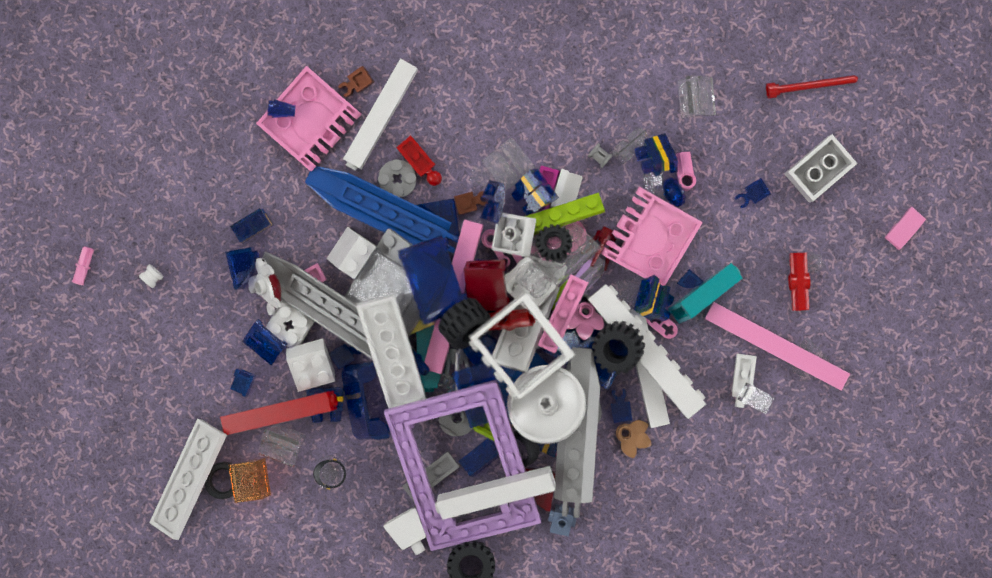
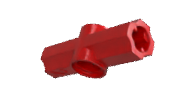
[788,252,811,311]
[488,309,536,331]

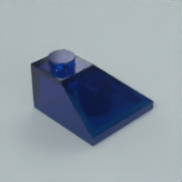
[225,247,260,290]

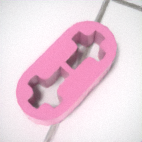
[645,309,678,339]

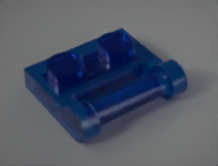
[242,319,288,366]

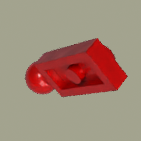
[396,135,442,186]

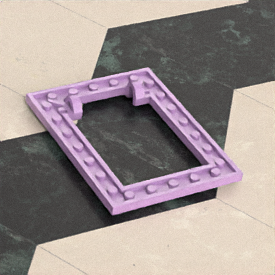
[384,380,541,551]

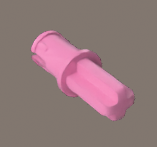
[72,247,94,285]

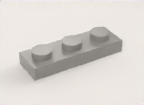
[402,451,460,502]

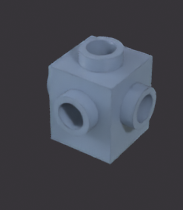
[548,504,576,536]

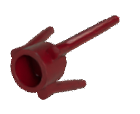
[581,226,617,271]

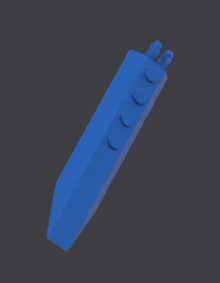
[305,166,459,257]

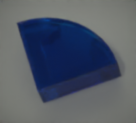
[676,269,704,288]

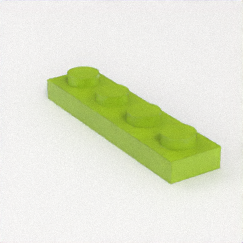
[525,192,605,236]

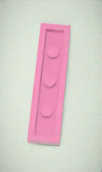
[538,275,588,353]

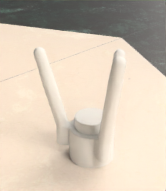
[443,349,475,391]

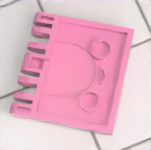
[256,66,362,172]
[601,186,703,288]

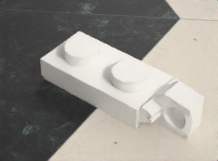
[732,354,757,408]

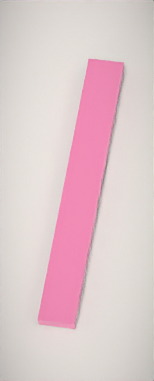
[423,220,484,374]
[704,302,850,391]

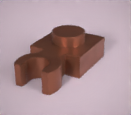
[338,66,374,97]
[454,191,489,215]

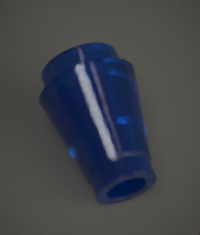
[267,99,296,118]

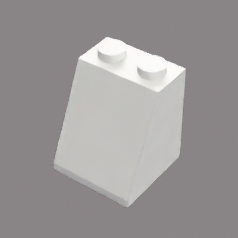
[326,227,378,279]

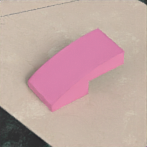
[885,207,926,250]

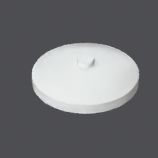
[507,365,586,444]

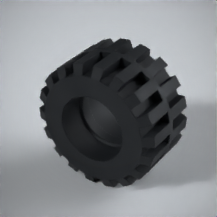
[438,298,491,350]
[592,321,645,374]
[447,540,495,578]

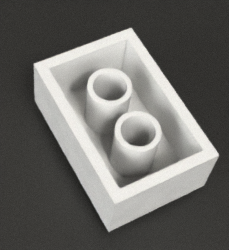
[784,134,857,202]

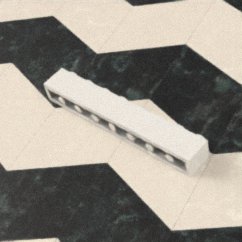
[587,284,706,419]

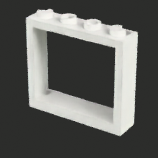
[469,292,575,400]

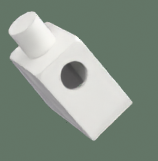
[383,506,426,555]

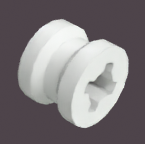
[139,264,164,288]

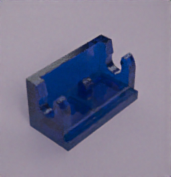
[458,438,500,477]

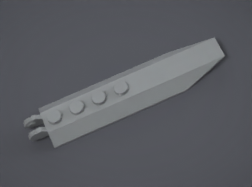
[262,252,373,359]
[554,347,600,518]

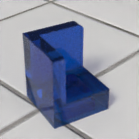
[230,368,257,397]

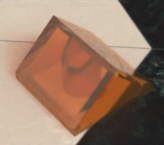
[229,457,271,503]

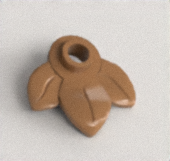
[616,420,652,458]

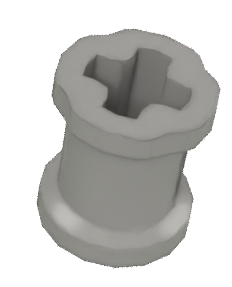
[588,143,613,168]

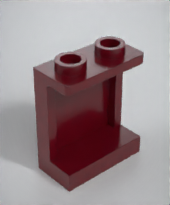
[464,260,510,312]

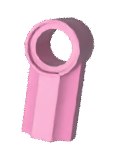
[673,152,696,191]

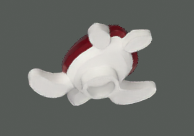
[248,258,282,315]

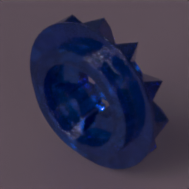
[663,177,686,207]

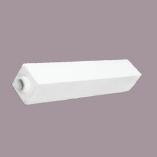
[343,58,418,171]
[629,308,670,428]
[435,466,556,520]

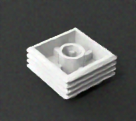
[492,212,536,257]
[263,300,315,348]

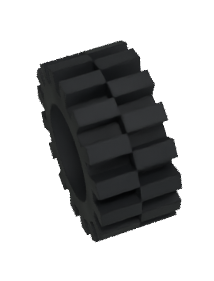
[536,224,572,262]

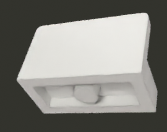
[550,169,582,207]

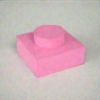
[304,263,327,283]

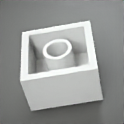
[286,338,335,392]

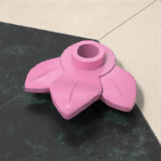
[567,302,604,340]

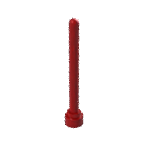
[766,75,858,99]

